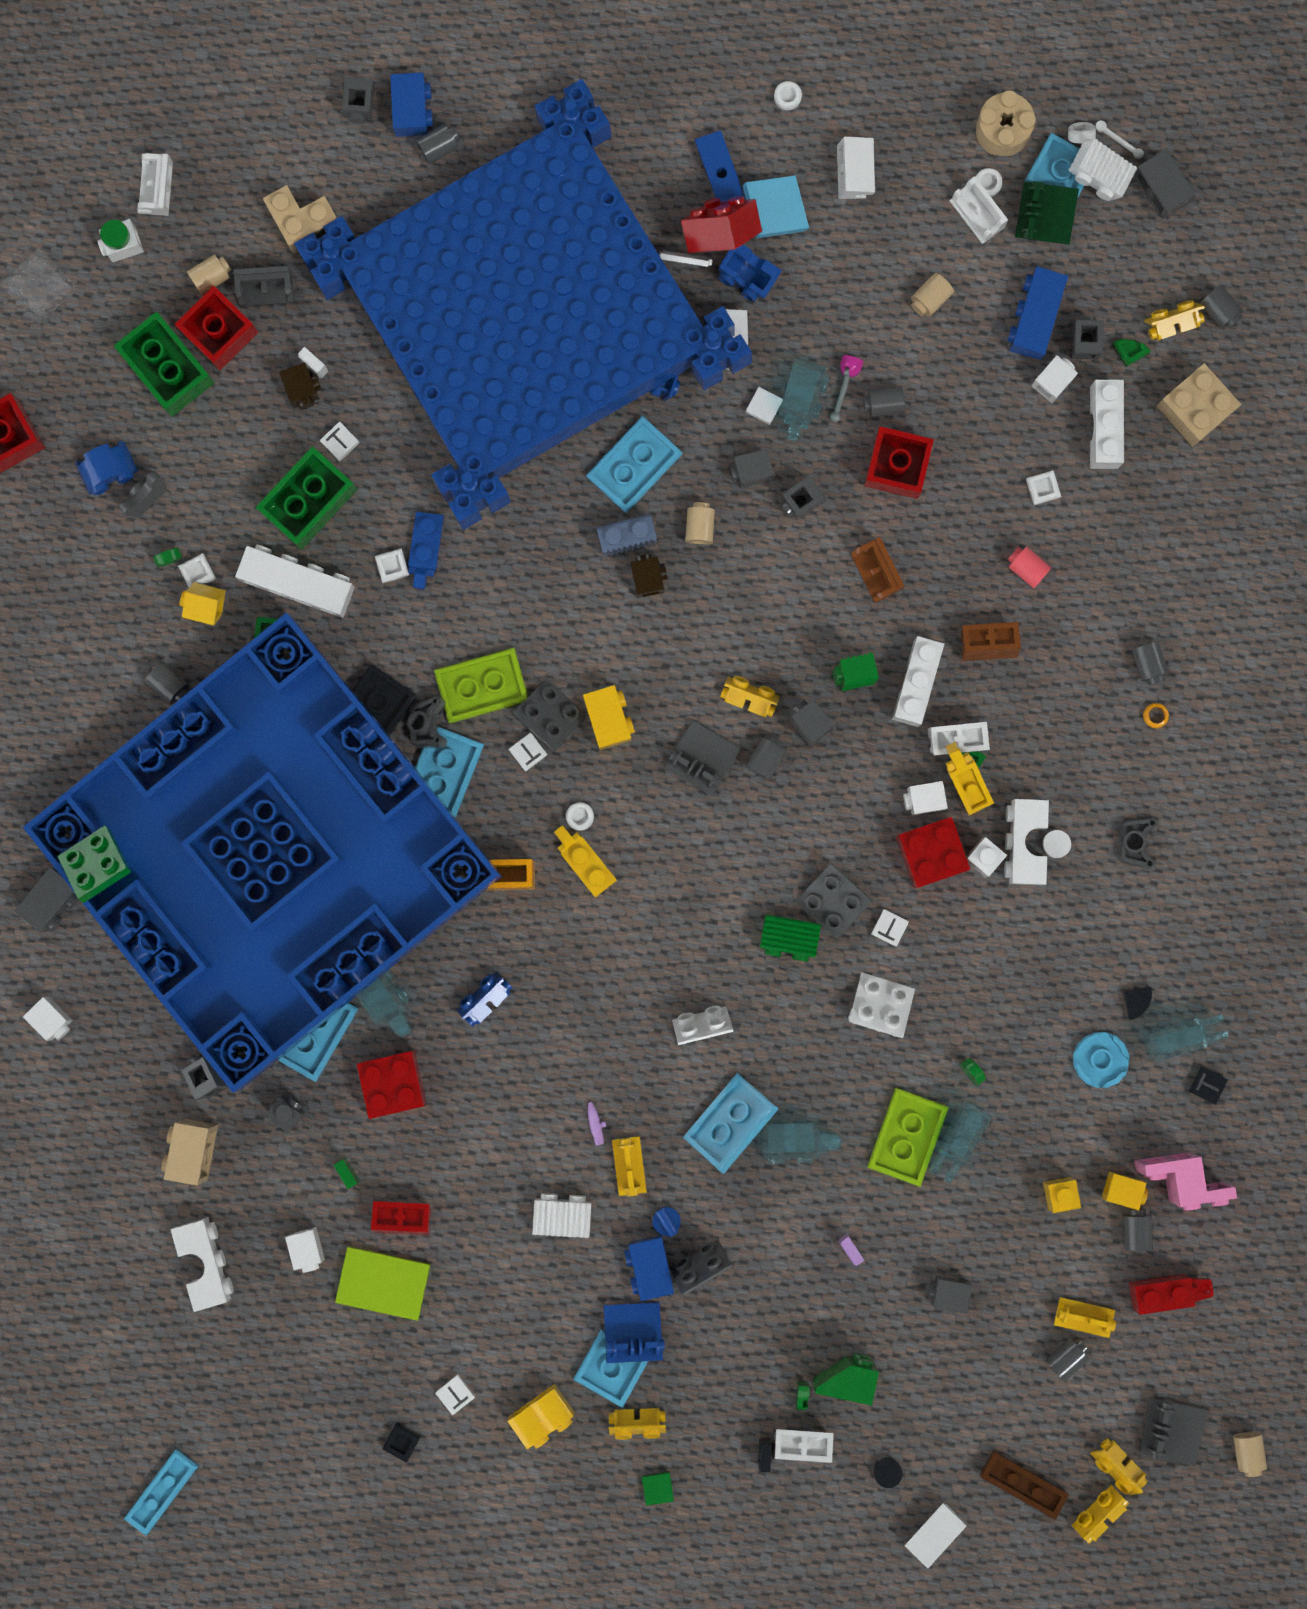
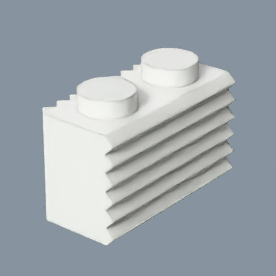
[1069,139,1137,201]
[532,1193,592,1238]

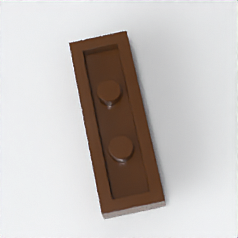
[980,1450,1069,1520]

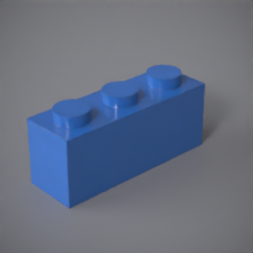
[1007,266,1068,360]

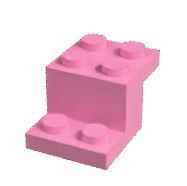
[1134,1152,1237,1210]

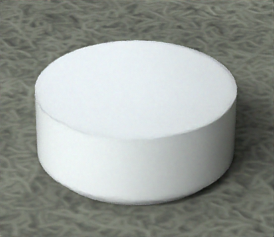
[774,81,802,110]
[1068,122,1096,143]
[976,168,1002,197]
[566,802,594,831]
[1042,830,1071,858]

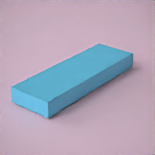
[124,1448,199,1536]

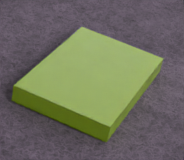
[434,648,528,724]
[867,1087,949,1187]
[335,1246,431,1321]

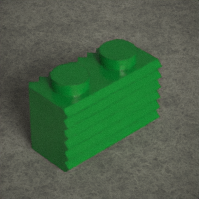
[832,652,879,692]
[759,915,821,962]

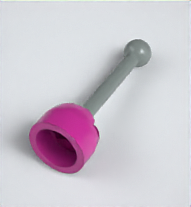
[830,355,864,422]

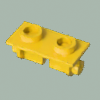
[1144,300,1205,341]
[720,676,780,718]
[612,1136,647,1197]
[1054,1297,1116,1338]
[609,1408,666,1440]
[1090,1438,1148,1495]
[1072,1485,1129,1544]

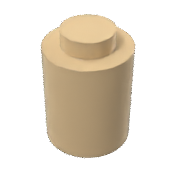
[187,254,231,295]
[911,273,954,317]
[685,502,715,545]
[1233,1431,1267,1477]

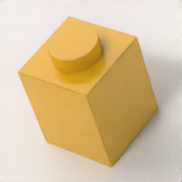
[180,582,226,626]
[1102,1171,1148,1210]
[1043,1177,1081,1213]

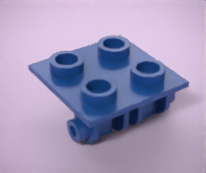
[603,1303,665,1363]

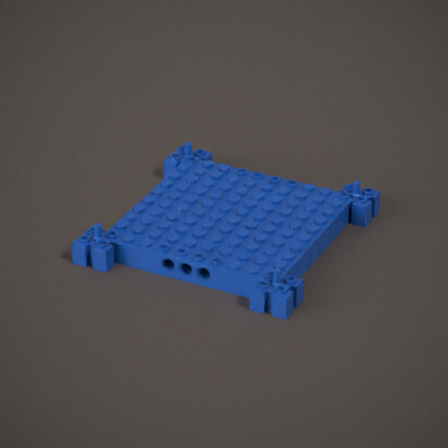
[294,79,752,530]

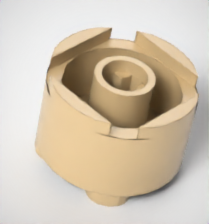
[976,91,1036,156]

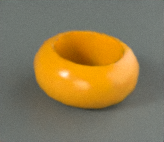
[1143,703,1169,729]

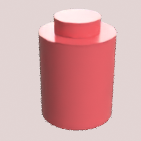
[1008,546,1052,589]

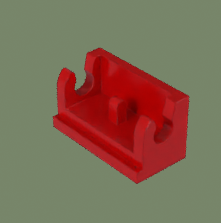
[371,1201,431,1235]

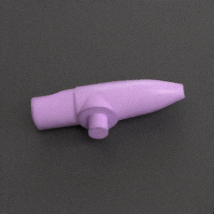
[588,1102,606,1146]

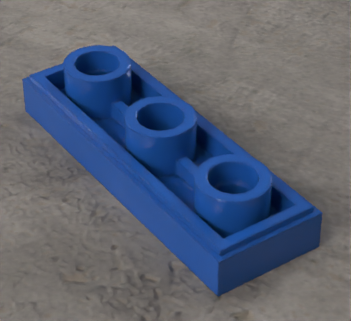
[695,130,746,202]

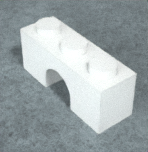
[1090,380,1124,469]
[892,636,944,727]
[1004,799,1049,885]
[171,1217,234,1312]

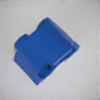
[718,244,782,302]
[75,441,139,496]

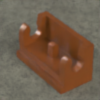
[851,537,905,603]
[960,622,1021,661]

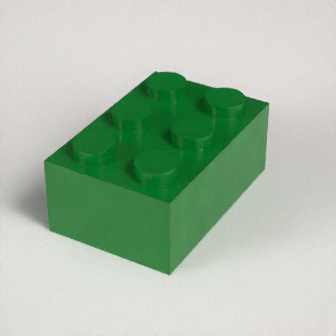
[113,311,215,417]
[255,446,358,550]

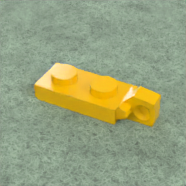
[945,742,994,816]
[554,825,617,898]

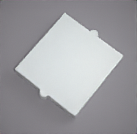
[659,250,713,267]

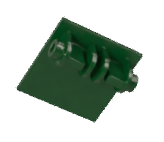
[1015,181,1079,245]

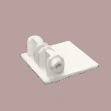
[848,973,915,1038]
[672,1006,734,1045]

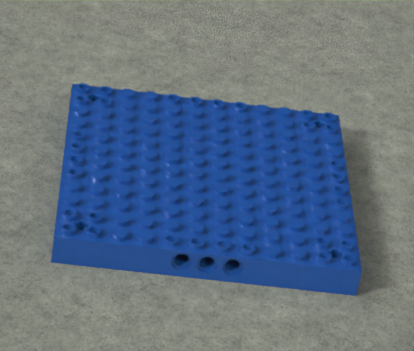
[23,612,503,1093]

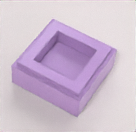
[839,1234,864,1266]

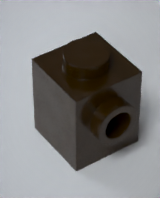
[279,363,322,410]
[630,554,668,598]

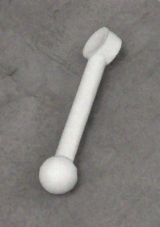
[1095,121,1144,159]

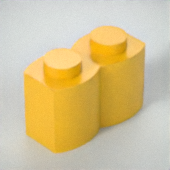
[507,1384,574,1449]

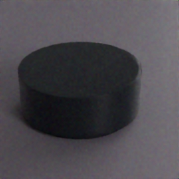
[873,1458,903,1488]

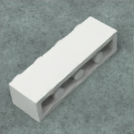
[235,544,355,618]

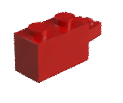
[1129,1274,1214,1315]

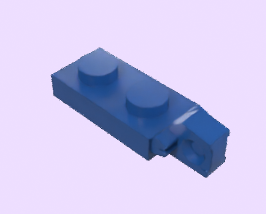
[408,512,444,590]

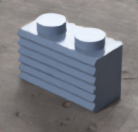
[596,514,657,558]

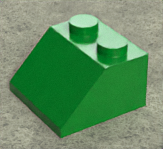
[812,1353,879,1406]

